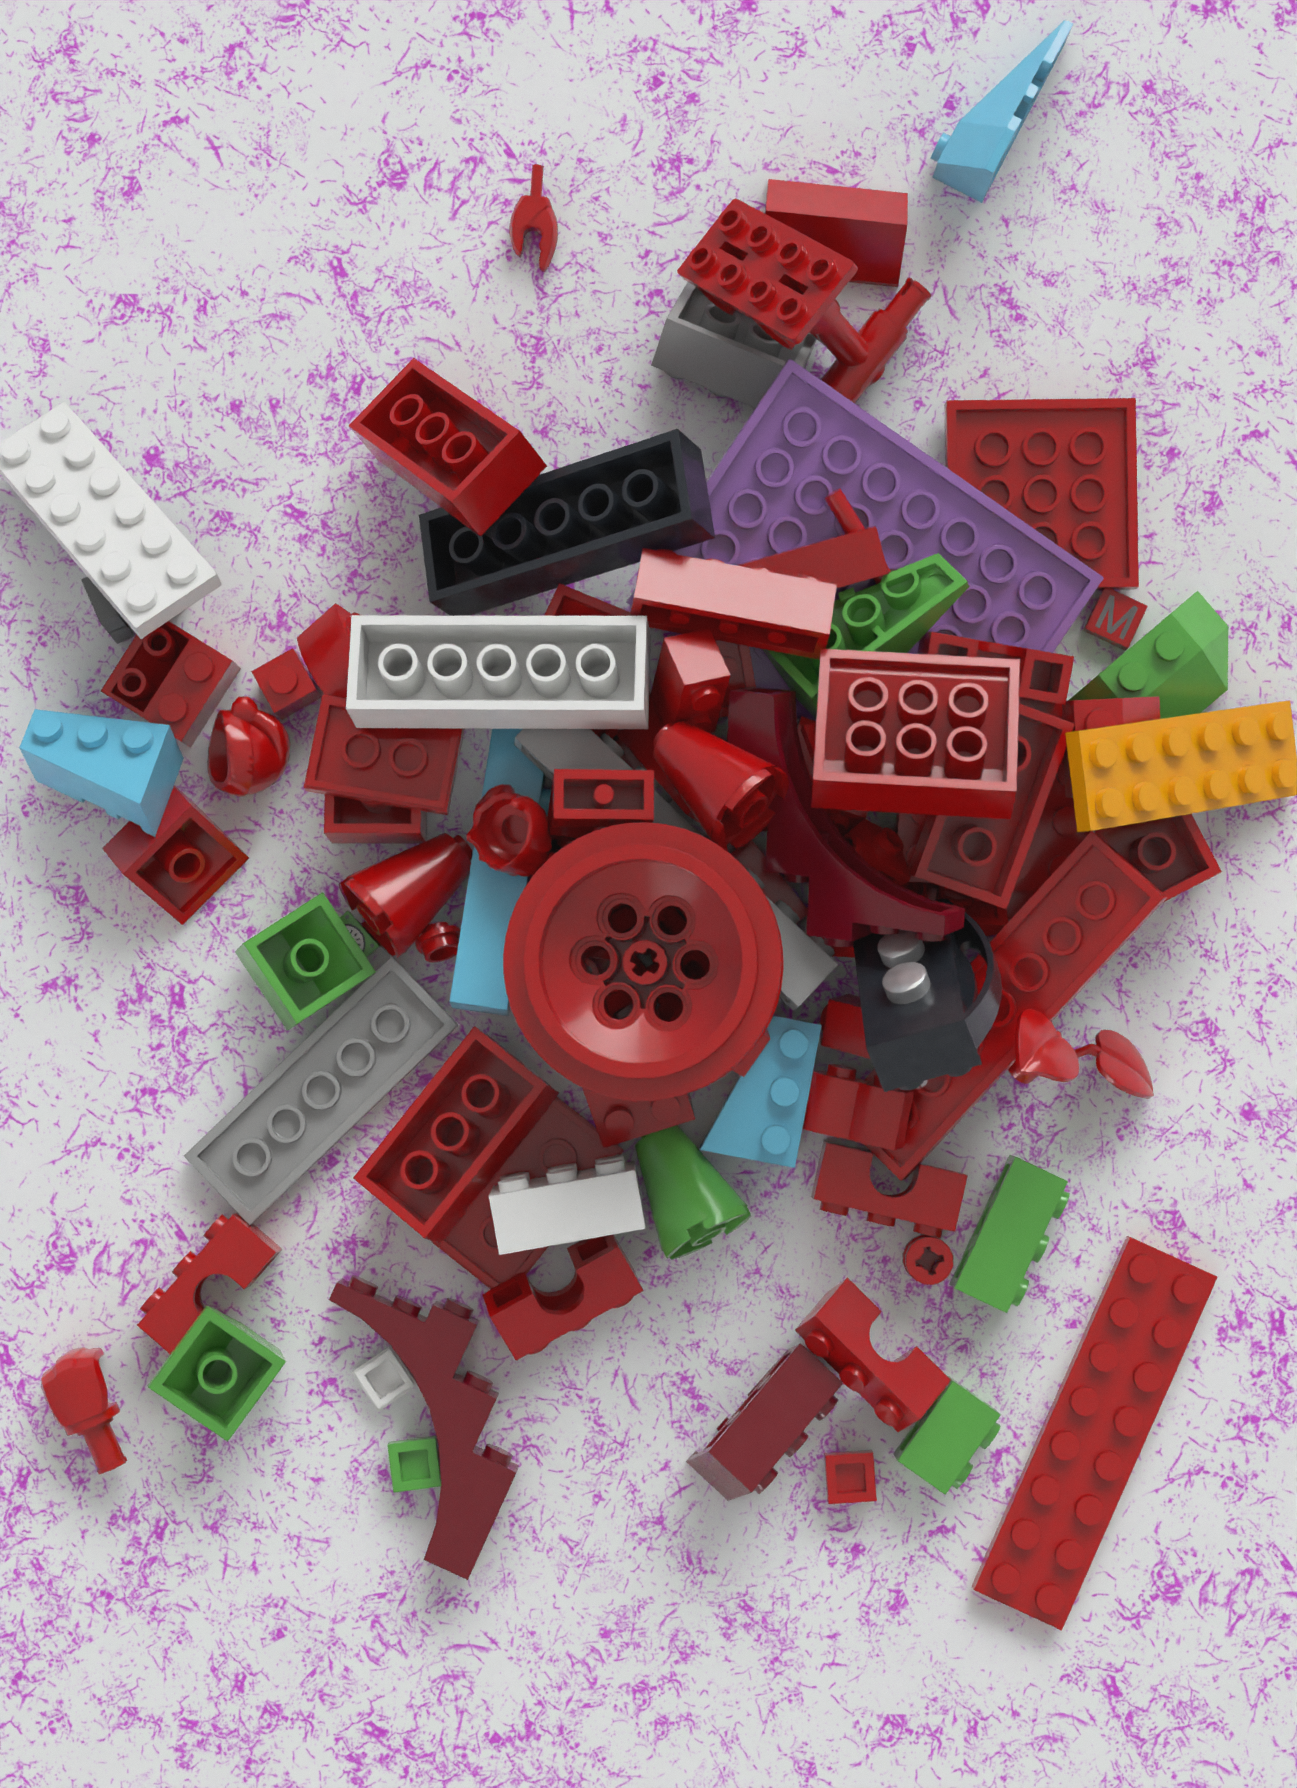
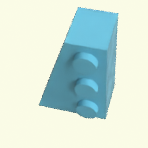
[19,709,184,837]
[699,1016,821,1168]

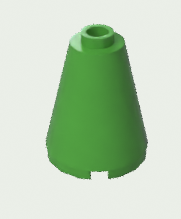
[635,1125,751,1260]

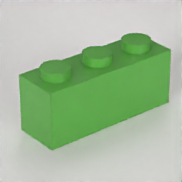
[949,1155,1070,1313]

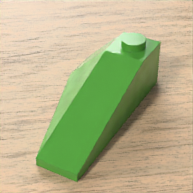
[762,553,969,719]

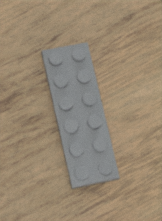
[184,956,459,1225]

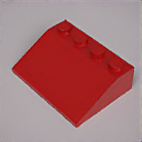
[811,649,1020,819]

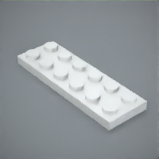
[0,401,222,639]

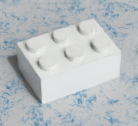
[489,1155,646,1255]

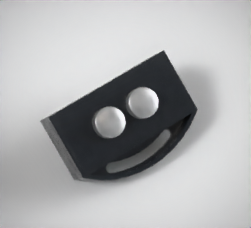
[853,898,1002,1092]

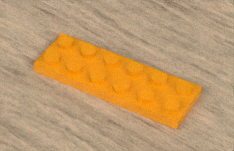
[1065,700,1297,832]

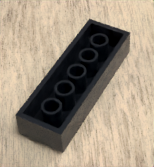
[419,429,715,616]

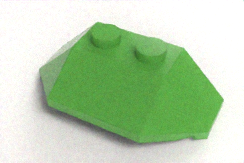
[1068,591,1229,719]

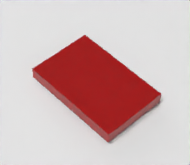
[304,694,465,815]

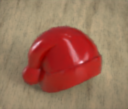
[207,696,291,797]

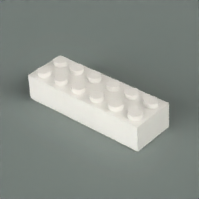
[346,615,651,729]

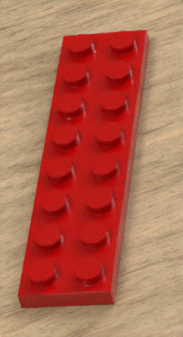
[864,831,1167,1181]
[971,1236,1218,1631]

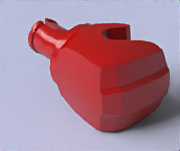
[41,1347,128,1474]

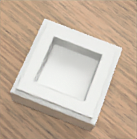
[351,1345,417,1412]

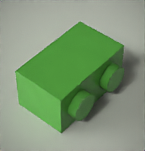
[894,1376,1001,1495]

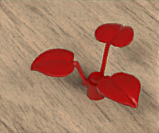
[1008,1009,1154,1099]

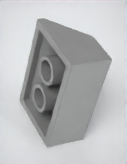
[651,282,817,409]

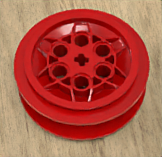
[503,822,784,1101]

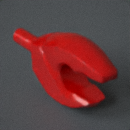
[509,164,558,272]

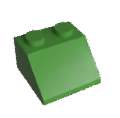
[235,892,376,1031]
[147,1305,286,1442]

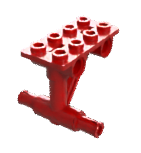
[677,198,932,403]

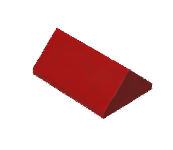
[765,179,908,287]

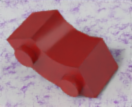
[297,603,360,698]

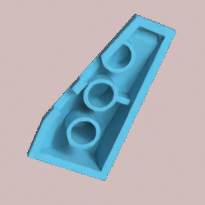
[930,20,1073,203]

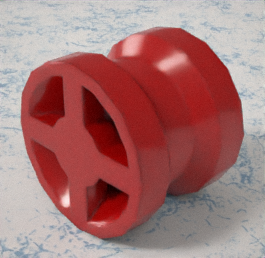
[902,1234,953,1285]

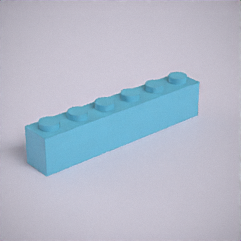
[449,729,551,1016]

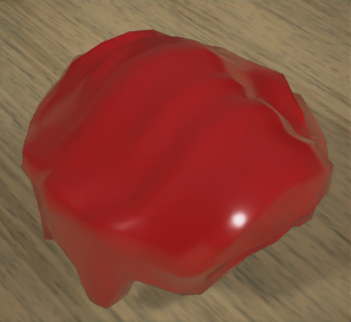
[466,784,552,877]

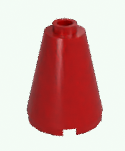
[653,721,789,851]
[339,833,473,958]

